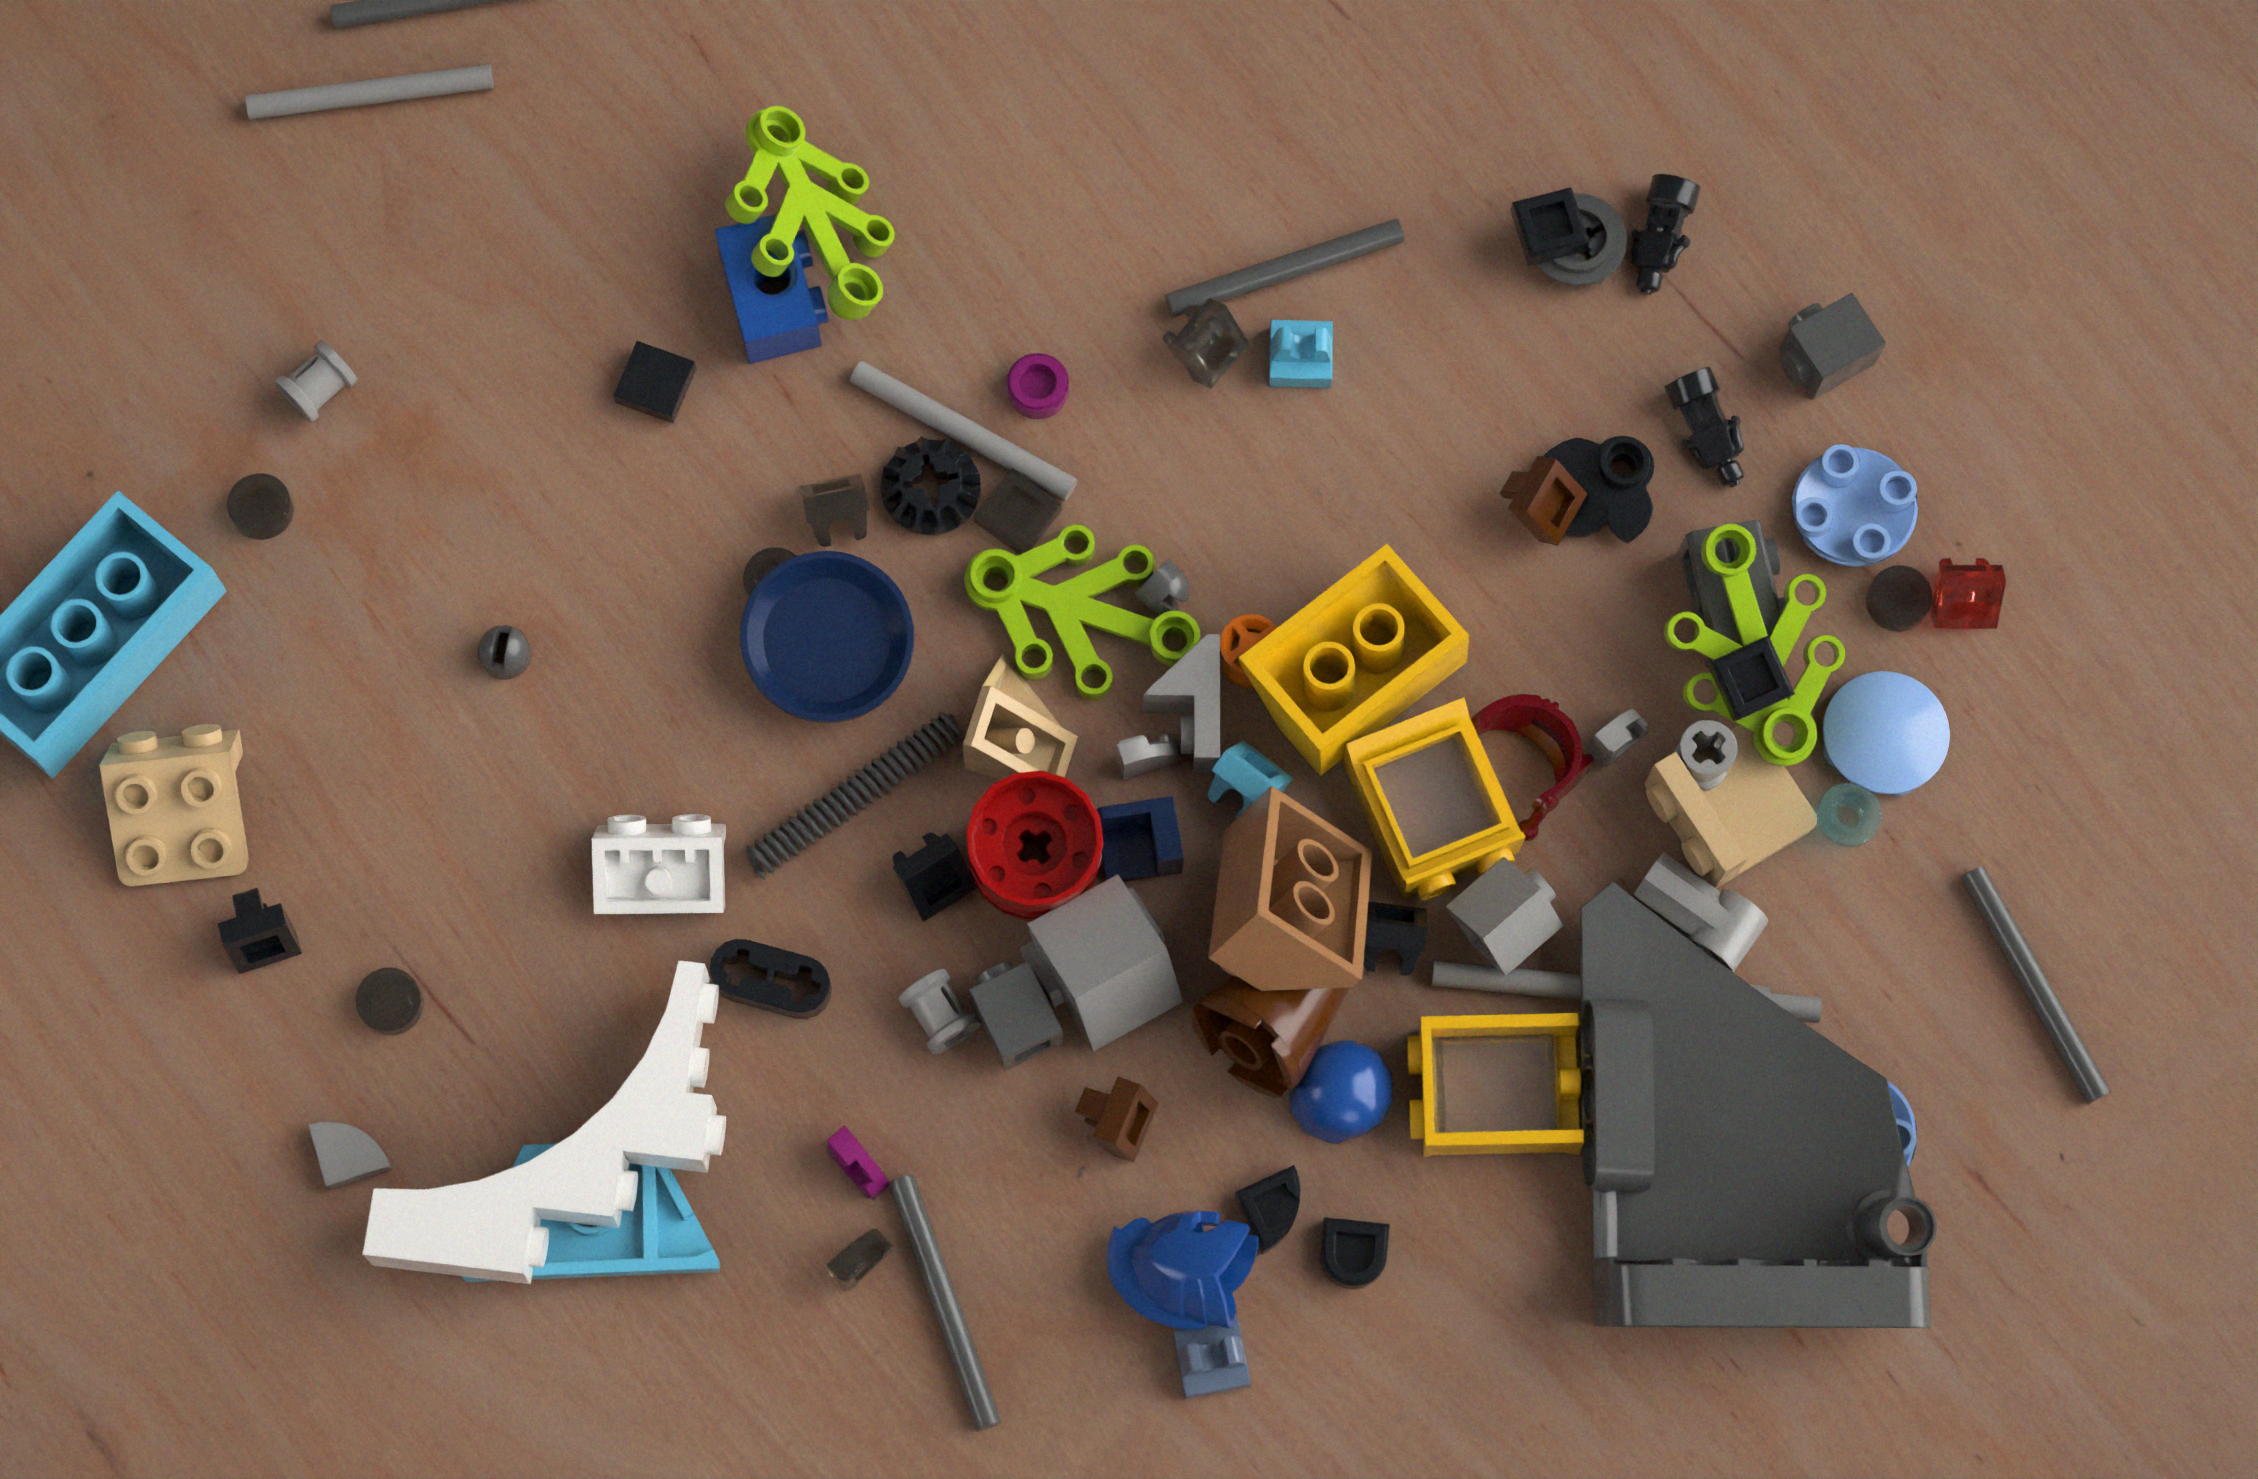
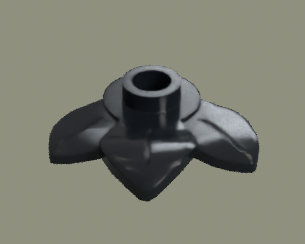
[1543,436,1654,544]

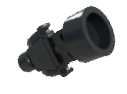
[1631,174,1700,295]
[1664,367,1744,488]

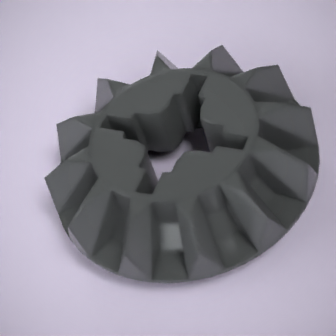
[1535,193,1627,290]

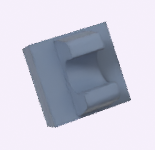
[1173,1319,1251,1399]

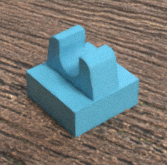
[1269,320,1333,388]
[1208,740,1293,820]

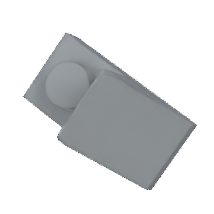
[1142,634,1220,774]

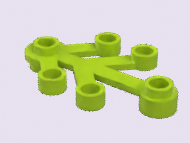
[725,106,895,320]
[964,524,1200,701]
[1664,524,1846,766]

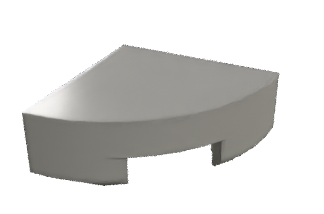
[1587,709,1649,767]
[1116,734,1183,781]
[308,1122,392,1190]

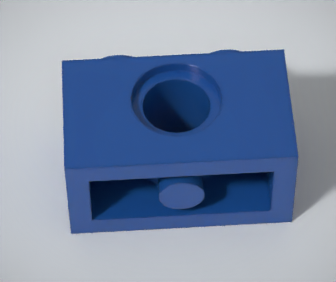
[714,214,829,364]

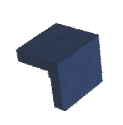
[1097,796,1184,882]

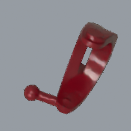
[1471,694,1595,841]

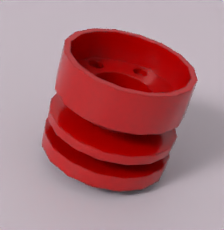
[966,770,1103,922]

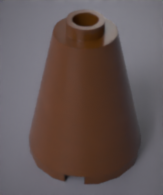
[1190,976,1350,1098]

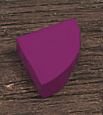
[827,1125,889,1200]

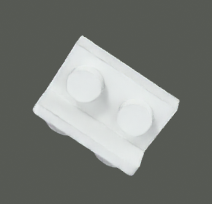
[592,814,726,914]

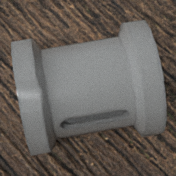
[273,340,358,423]
[1673,720,1738,791]
[898,968,981,1055]

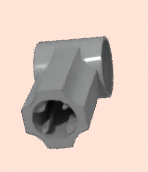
[1632,852,1768,973]

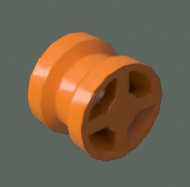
[1220,614,1278,688]

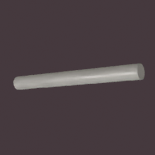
[246,64,494,120]
[850,361,1078,501]

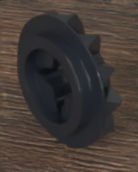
[881,436,981,535]

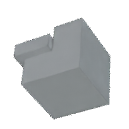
[1020,874,1184,1052]

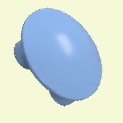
[1791,444,1918,567]
[1822,671,1950,797]

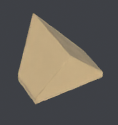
[963,653,1078,780]

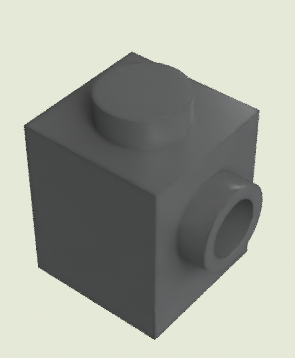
[1779,293,1886,400]
[969,961,1062,1071]

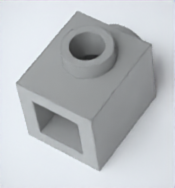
[1446,856,1563,976]

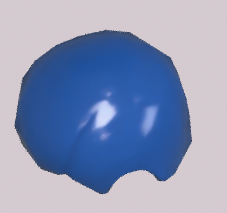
[1288,1040,1394,1144]

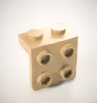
[99,724,249,887]
[1644,725,1818,889]

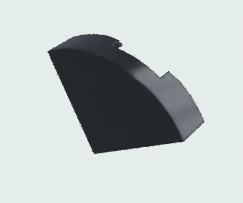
[1234,1165,1301,1255]

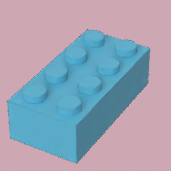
[0,491,227,779]

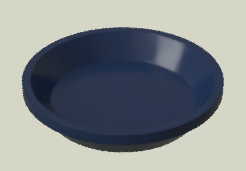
[740,551,914,723]

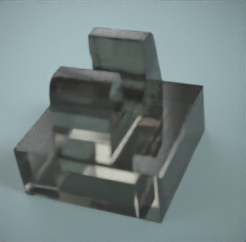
[1163,298,1249,389]
[799,474,870,547]

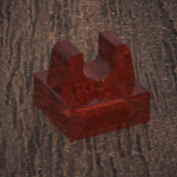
[1931,558,2006,629]

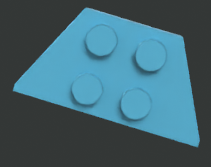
[462,1144,720,1282]

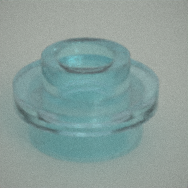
[1817,783,1882,847]

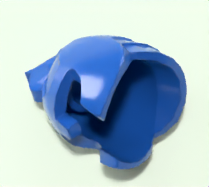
[1107,1211,1259,1330]

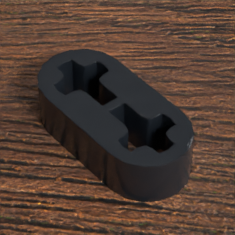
[710,939,832,1019]

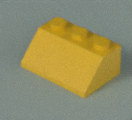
[1239,544,1469,776]

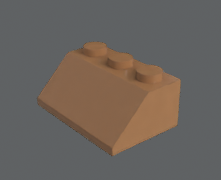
[1208,786,1373,991]

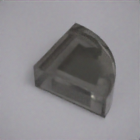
[826,1229,893,1291]

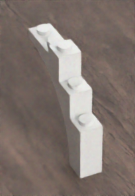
[363,960,726,1284]

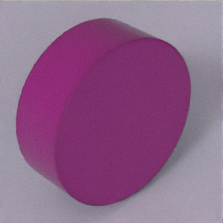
[1007,353,1069,419]

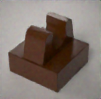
[1500,456,1587,546]
[1075,1076,1159,1163]

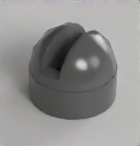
[1134,559,1190,614]
[478,625,531,680]

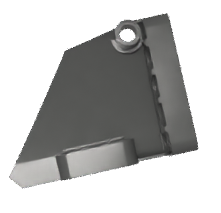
[1580,882,1937,1328]

